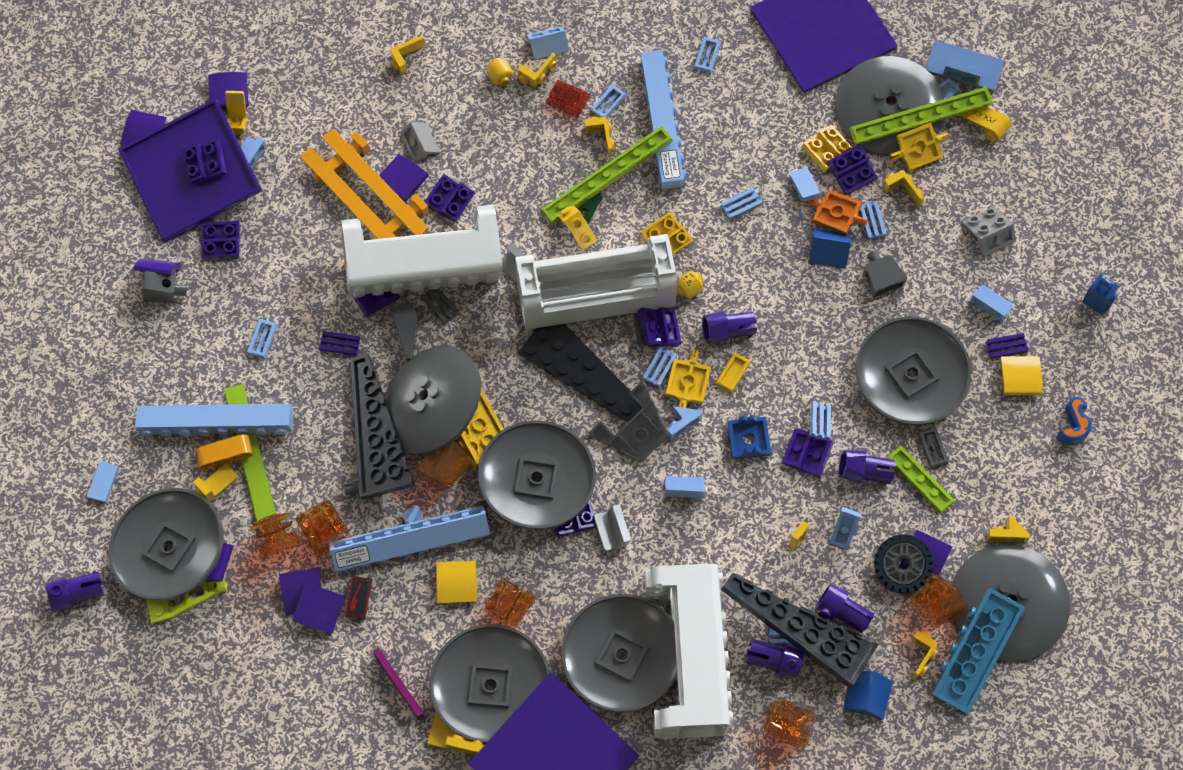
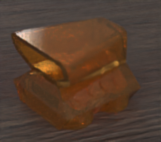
[416,441,474,490]
[296,500,350,558]
[909,574,969,628]
[484,577,537,629]
[764,699,818,748]

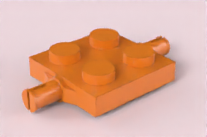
[807,189,868,236]

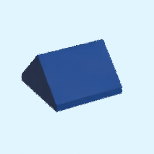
[809,228,851,268]
[844,671,893,720]

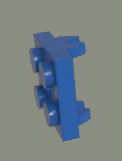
[727,415,771,459]

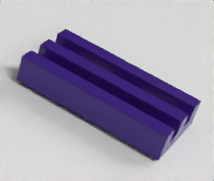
[319,331,361,356]
[986,333,1029,359]

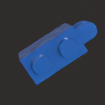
[1082,274,1119,314]

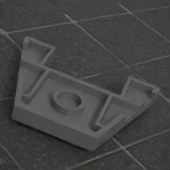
[589,381,669,463]

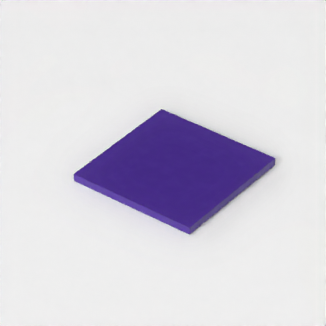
[750,0,898,93]
[118,98,263,242]
[468,672,640,770]

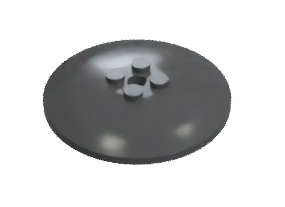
[835,56,944,156]
[856,316,972,426]
[385,346,481,455]
[478,420,596,530]
[109,488,224,601]
[949,544,1070,662]
[561,594,677,713]
[429,624,550,743]

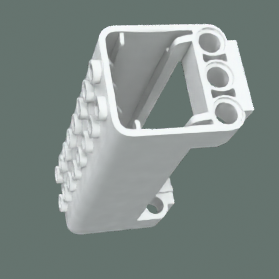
[341,205,503,298]
[515,234,677,330]
[645,564,733,739]

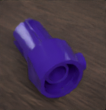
[702,311,757,342]
[839,450,896,485]
[46,571,104,611]
[816,584,874,634]
[745,638,804,677]

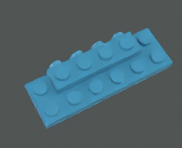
[932,588,1025,714]

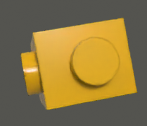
[390,36,425,75]
[517,53,557,88]
[225,91,247,135]
[585,117,615,157]
[883,170,924,207]
[558,206,597,250]
[193,463,239,502]
[911,630,939,680]

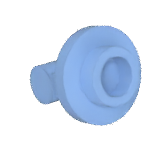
[404,505,423,524]

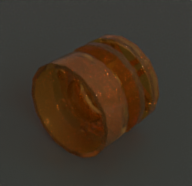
[250,512,301,558]

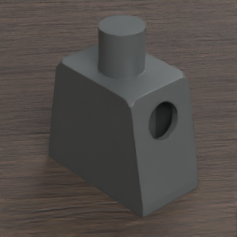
[864,250,907,298]
[143,271,187,303]

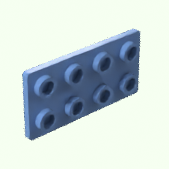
[926,40,1004,92]

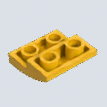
[801,125,852,173]
[640,211,693,255]
[1000,357,1043,395]
[436,560,478,603]

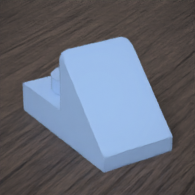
[667,407,703,441]
[830,507,861,550]

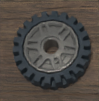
[874,534,934,593]

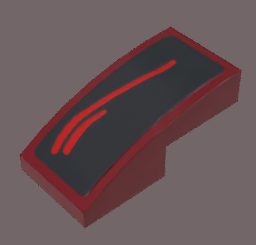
[346,576,373,620]

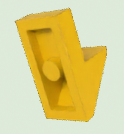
[987,515,1030,543]

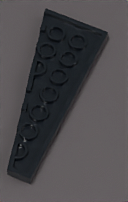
[518,324,642,423]
[350,354,415,500]
[720,573,879,688]

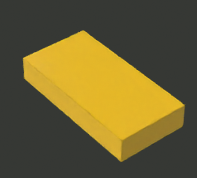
[716,352,751,393]
[788,521,809,550]

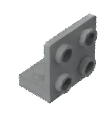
[963,207,1016,256]

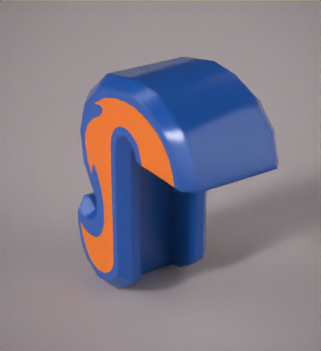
[1056,397,1092,446]

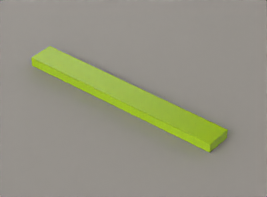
[850,87,993,146]
[541,126,673,225]
[224,384,279,531]

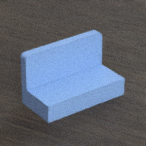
[527,26,569,59]
[241,136,266,168]
[970,285,1013,322]
[665,476,705,498]

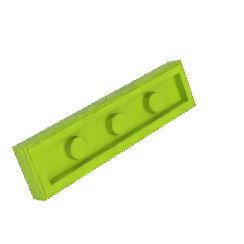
[887,445,955,514]

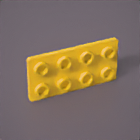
[427,712,486,756]

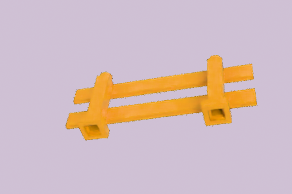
[300,128,430,240]

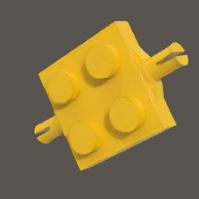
[890,123,950,171]
[665,350,711,408]

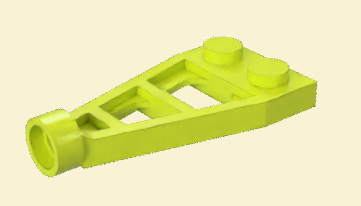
[146,577,227,624]

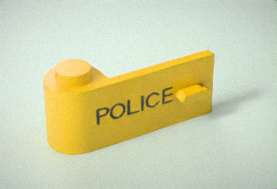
[958,107,1012,142]

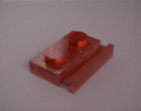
[546,80,590,118]

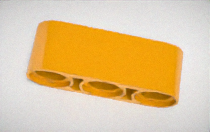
[196,435,253,470]

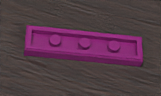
[373,648,425,720]

